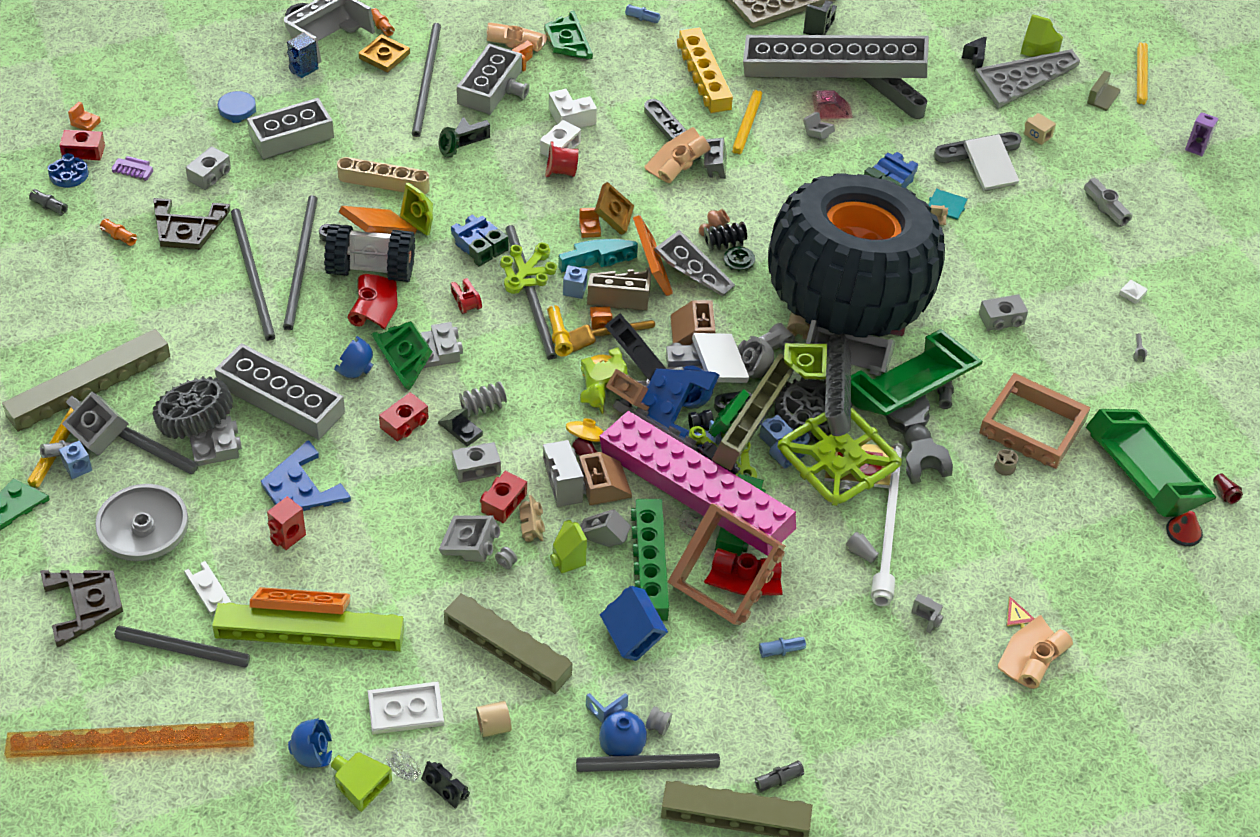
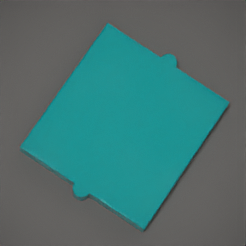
[928,188,968,220]

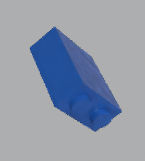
[600,585,668,661]

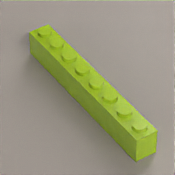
[212,602,404,652]

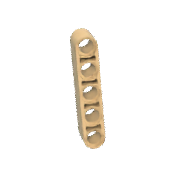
[337,157,430,194]

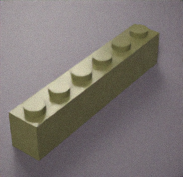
[444,593,573,694]
[661,781,813,837]

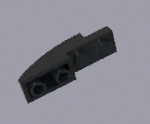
[605,313,666,380]

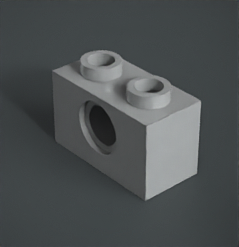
[185,146,231,190]
[979,294,1028,331]
[452,442,501,483]

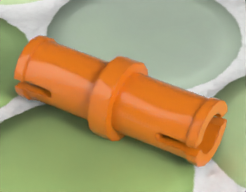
[371,8,395,36]
[100,219,137,246]

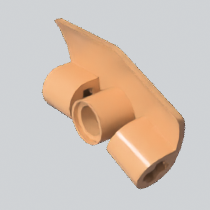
[487,22,548,52]
[644,127,711,183]
[997,615,1073,689]

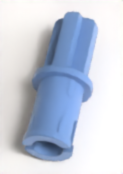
[625,4,661,23]
[759,637,806,658]

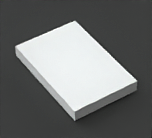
[963,134,1019,191]
[692,333,749,383]
[368,682,444,735]

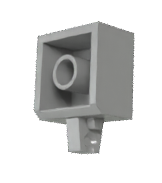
[62,391,129,455]

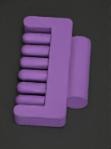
[111,156,153,181]

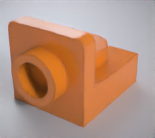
[512,41,533,72]
[68,102,101,131]
[579,207,601,238]
[590,307,612,330]

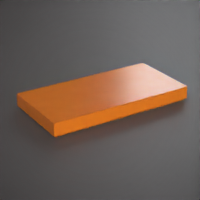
[339,206,417,234]
[633,215,673,296]
[249,587,350,614]

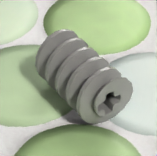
[459,381,507,418]

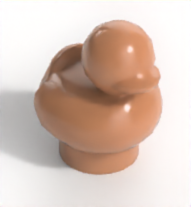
[699,209,730,236]

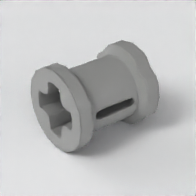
[506,78,530,100]

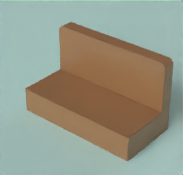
[606,369,649,411]

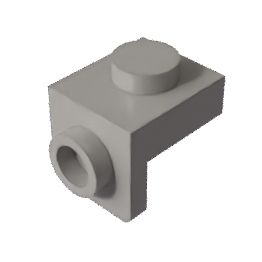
[803,112,835,140]
[912,594,944,633]

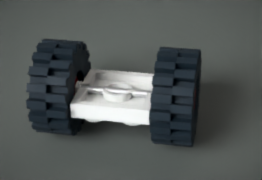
[324,224,415,282]

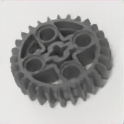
[152,376,233,439]
[774,377,853,444]

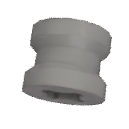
[646,706,673,736]

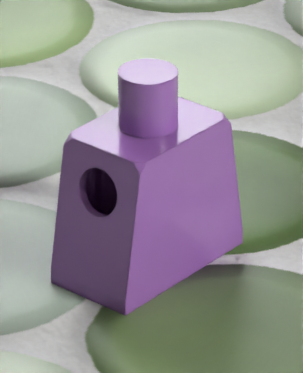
[1185,113,1218,156]

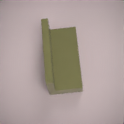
[1087,70,1121,111]

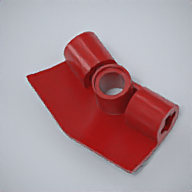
[347,274,398,330]
[704,548,783,596]

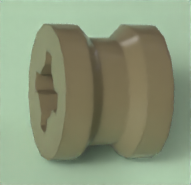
[994,449,1018,476]

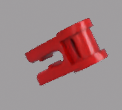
[450,278,482,314]

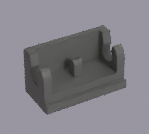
[704,137,727,179]

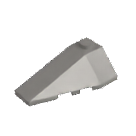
[654,230,735,296]

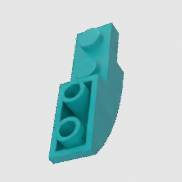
[558,239,638,273]

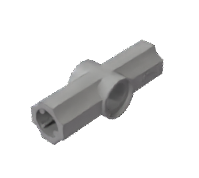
[1084,178,1133,227]

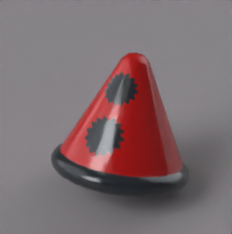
[1166,511,1203,547]

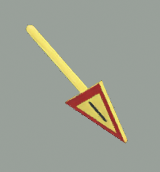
[1007,596,1035,629]

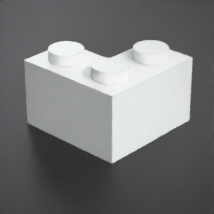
[549,89,597,128]

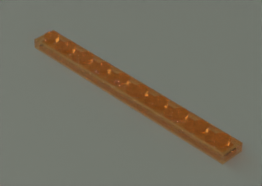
[4,721,255,758]

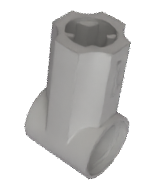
[759,323,795,351]

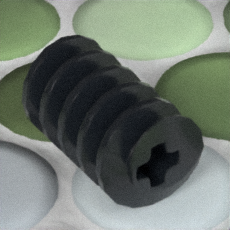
[704,221,747,251]

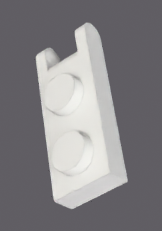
[184,561,231,617]

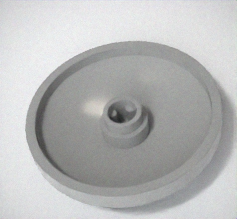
[95,484,189,561]

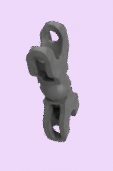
[886,395,953,484]

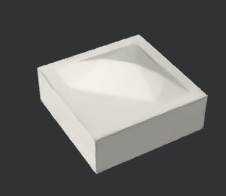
[1119,280,1148,304]

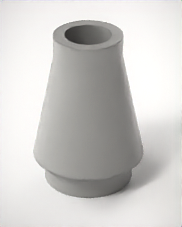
[846,532,879,563]

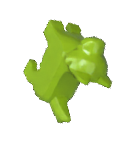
[580,347,628,414]

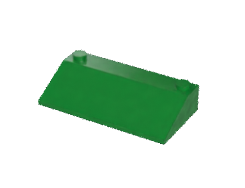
[851,329,983,416]
[1085,409,1216,517]

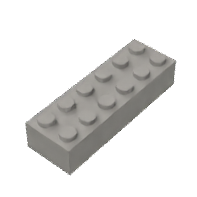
[215,343,345,440]

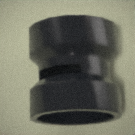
[688,409,714,433]

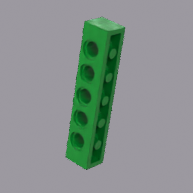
[631,499,669,621]

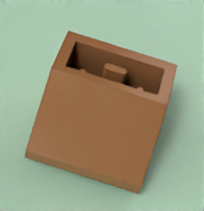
[670,300,716,345]
[579,452,632,505]

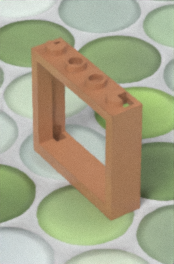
[979,373,1091,469]
[667,503,786,625]

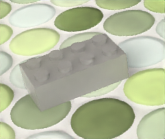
[457,44,522,115]
[247,98,334,159]

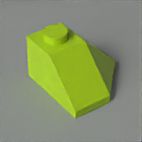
[1020,14,1063,57]
[400,183,433,236]
[784,343,827,379]
[550,520,587,574]

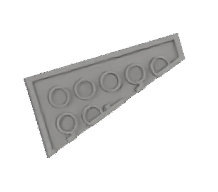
[975,49,1080,108]

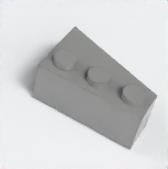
[543,440,586,507]

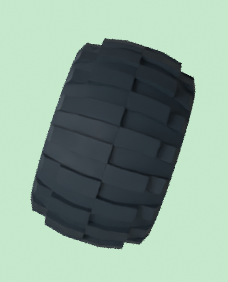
[768,173,945,338]

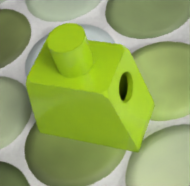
[331,752,392,812]

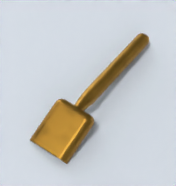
[569,320,655,352]

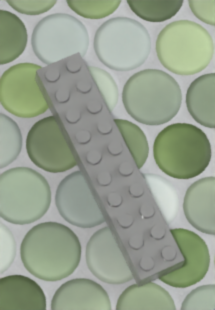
[743,35,929,78]

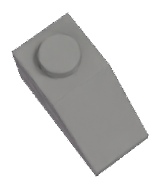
[580,509,631,547]

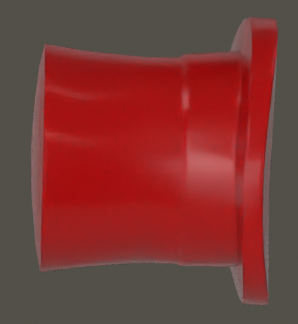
[545,141,579,177]

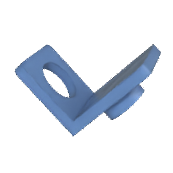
[586,693,628,723]

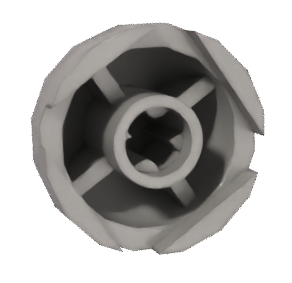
[738,336,774,379]

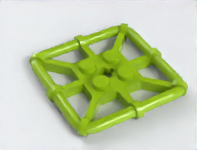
[777,408,902,506]

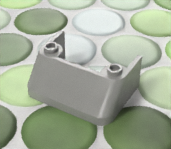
[284,0,375,63]
[806,320,896,376]

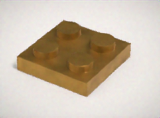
[359,34,410,73]
[594,182,634,235]

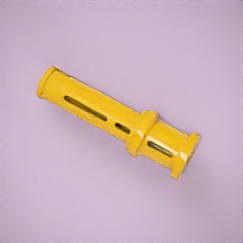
[547,305,573,357]

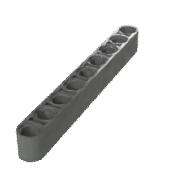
[825,333,851,436]

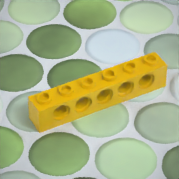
[677,27,733,113]

